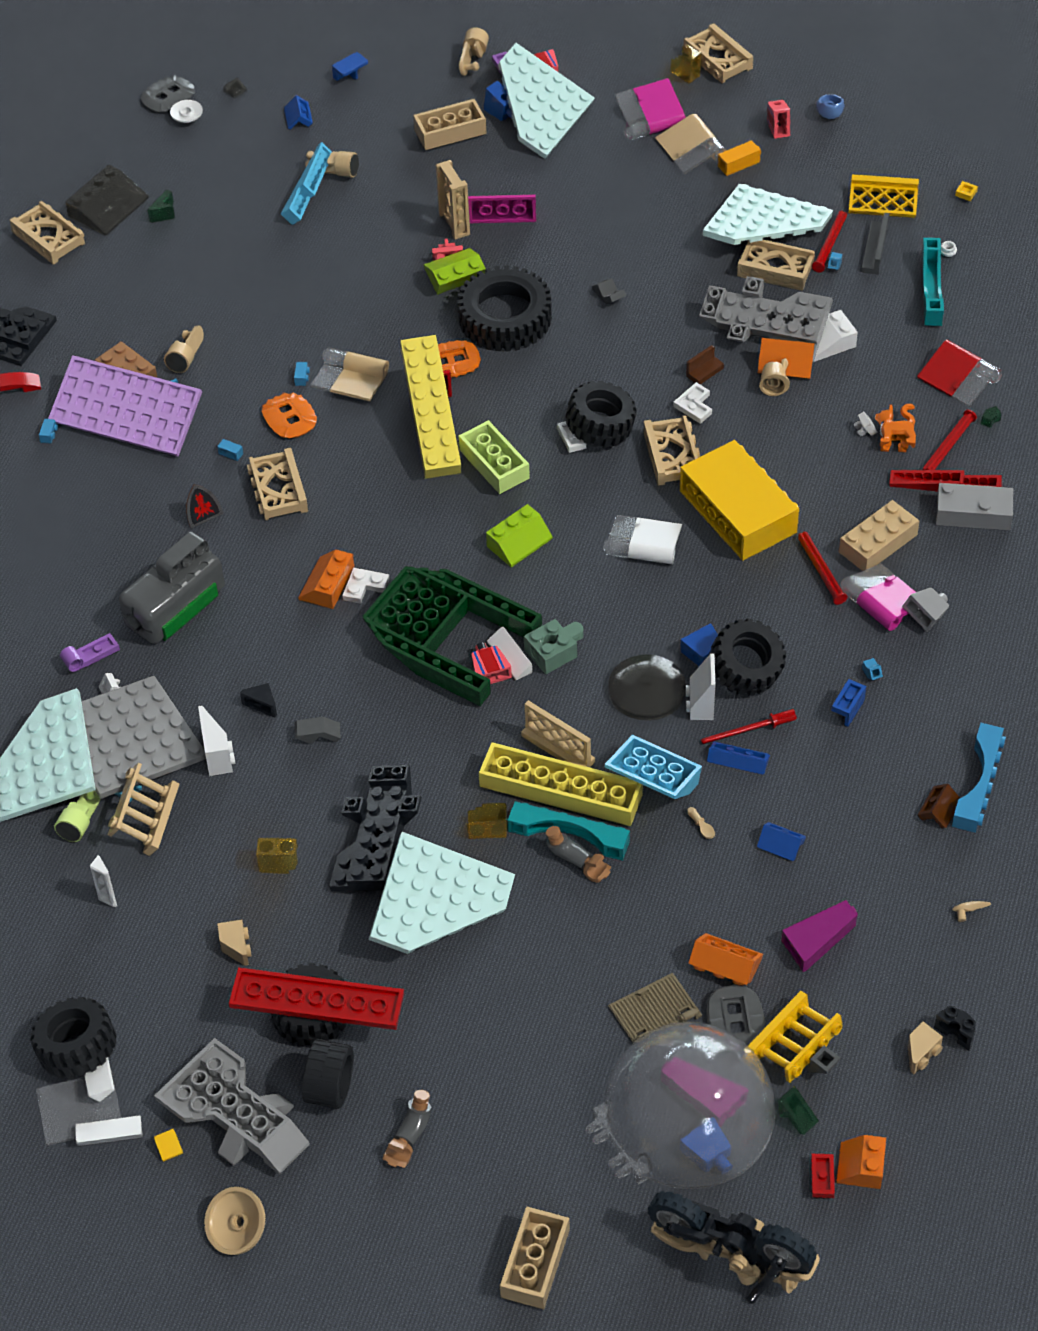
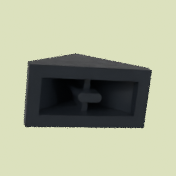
[240,683,277,718]

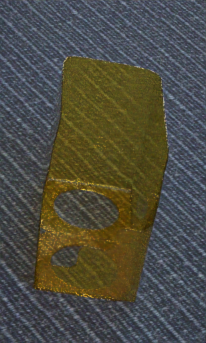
[670,44,701,83]
[467,803,507,839]
[256,838,298,874]

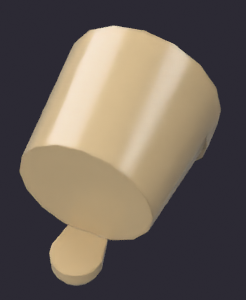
[759,358,790,396]

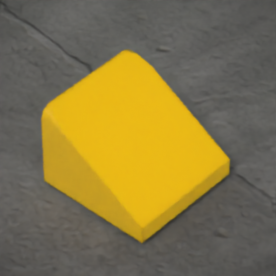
[154,1129,183,1162]

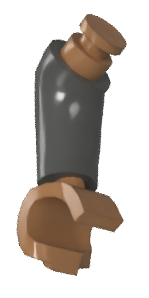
[546,826,611,883]
[382,1090,431,1168]

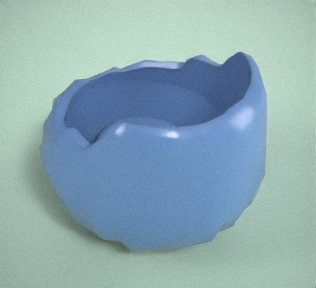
[816,94,845,119]

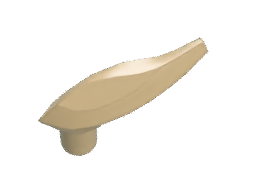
[953,901,991,922]

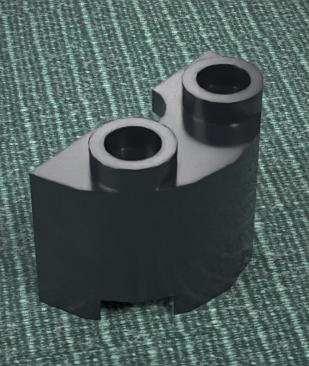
[934,1006,976,1051]

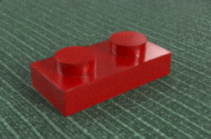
[811,1154,835,1198]

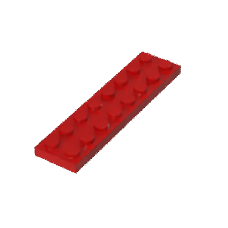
[229,967,404,1030]

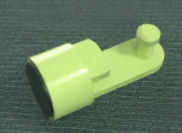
[54,791,101,842]

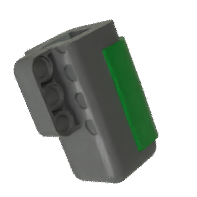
[119,532,225,644]

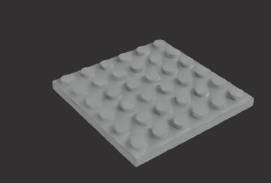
[81,676,206,799]

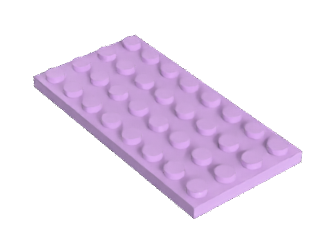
[48,355,202,457]

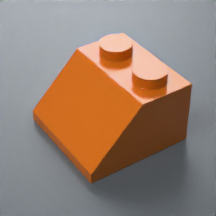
[837,1135,886,1189]

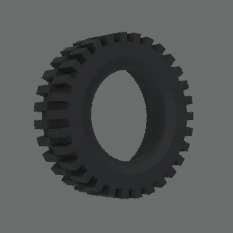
[458,266,552,352]

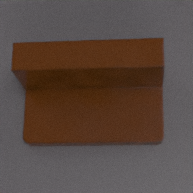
[686,345,724,384]
[918,784,960,828]

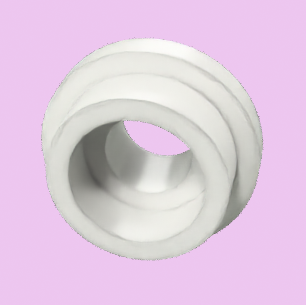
[941,241,957,257]

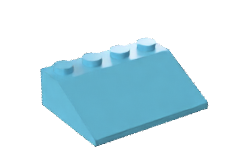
[604,735,702,799]

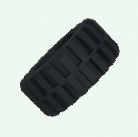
[565,381,637,448]
[709,618,786,696]
[271,963,346,1046]
[30,997,117,1078]

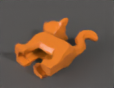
[875,403,916,452]

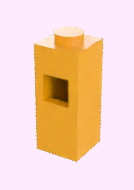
[718,140,761,176]

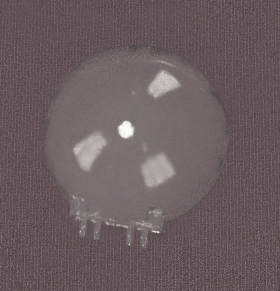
[585,1022,776,1189]

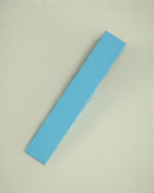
[281,142,332,225]

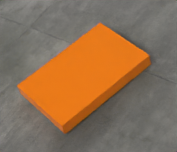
[758,338,815,379]

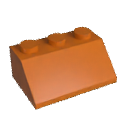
[298,549,354,609]
[688,933,763,986]

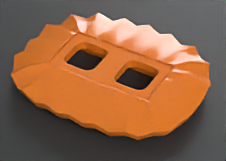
[438,340,481,377]
[262,392,317,439]

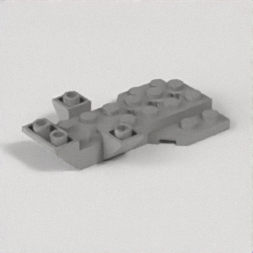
[699,276,833,363]
[154,1038,310,1174]

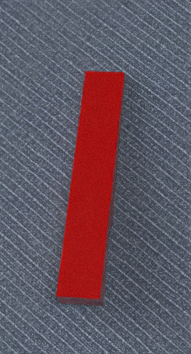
[889,470,1002,492]

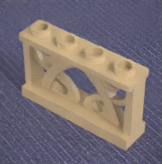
[683,23,753,83]
[436,160,470,240]
[10,201,85,265]
[737,239,815,291]
[644,415,700,486]
[247,448,308,520]

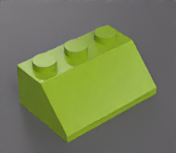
[423,248,486,295]
[486,504,553,567]

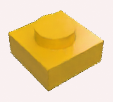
[955,181,978,201]

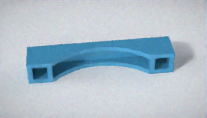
[952,723,1006,833]

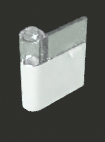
[603,515,682,564]

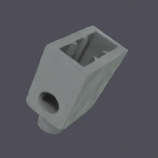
[902,588,949,632]

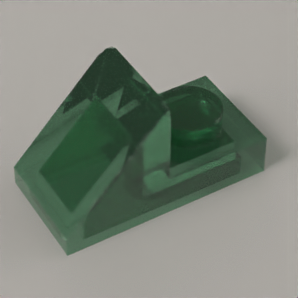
[147,189,175,223]
[778,1086,819,1134]

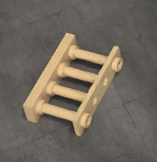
[108,763,179,856]

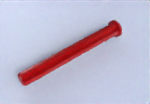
[811,211,847,273]
[923,410,977,470]
[798,531,848,605]

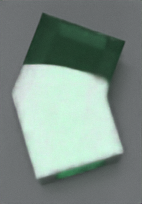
[981,406,1002,428]

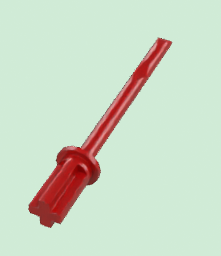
[701,709,797,744]

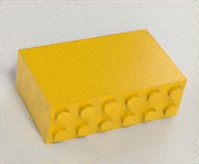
[680,440,799,561]

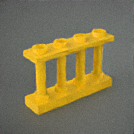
[747,991,842,1083]

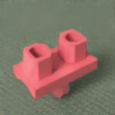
[432,239,463,261]

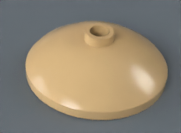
[205,1187,265,1255]

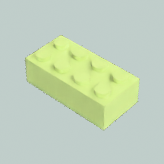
[459,420,530,494]

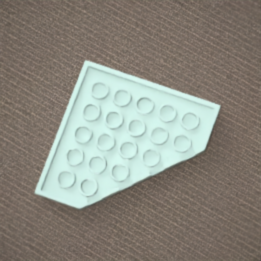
[498,43,595,159]
[702,184,833,245]
[0,688,96,822]
[368,832,515,954]

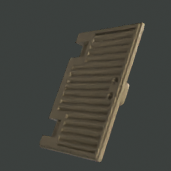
[608,973,702,1049]

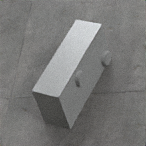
[936,483,1013,530]

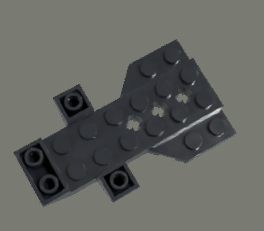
[0,306,57,366]
[329,765,422,891]

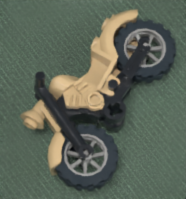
[647,1191,819,1304]

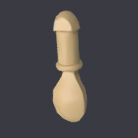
[687,807,715,839]

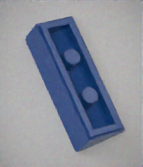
[707,741,770,774]

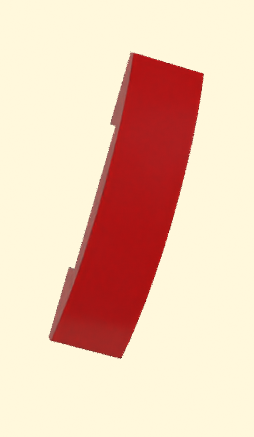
[0,372,41,392]

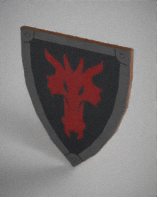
[186,484,223,528]

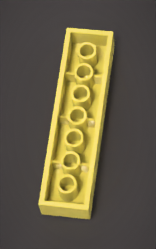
[401,335,461,479]
[479,742,643,826]

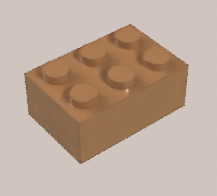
[95,341,158,378]

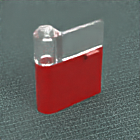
[917,340,1002,407]

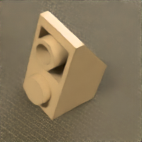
[218,920,251,966]
[908,1022,943,1074]

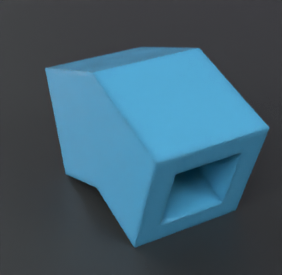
[828,252,842,270]
[862,658,883,680]

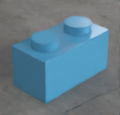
[294,362,310,386]
[39,419,58,443]
[217,439,243,461]

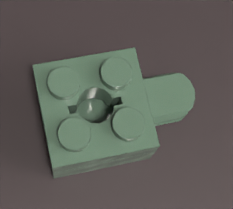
[524,619,584,674]

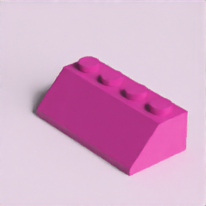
[468,195,536,223]

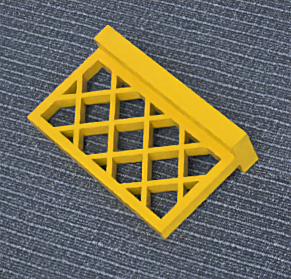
[849,174,919,218]

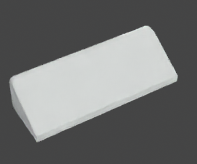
[487,627,532,680]
[90,856,117,907]
[85,1057,115,1102]
[76,1116,143,1146]

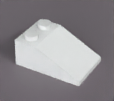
[814,310,858,362]
[686,654,715,720]
[198,706,235,776]

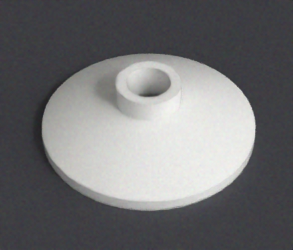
[170,100,203,123]

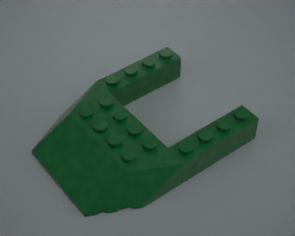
[362,566,542,706]

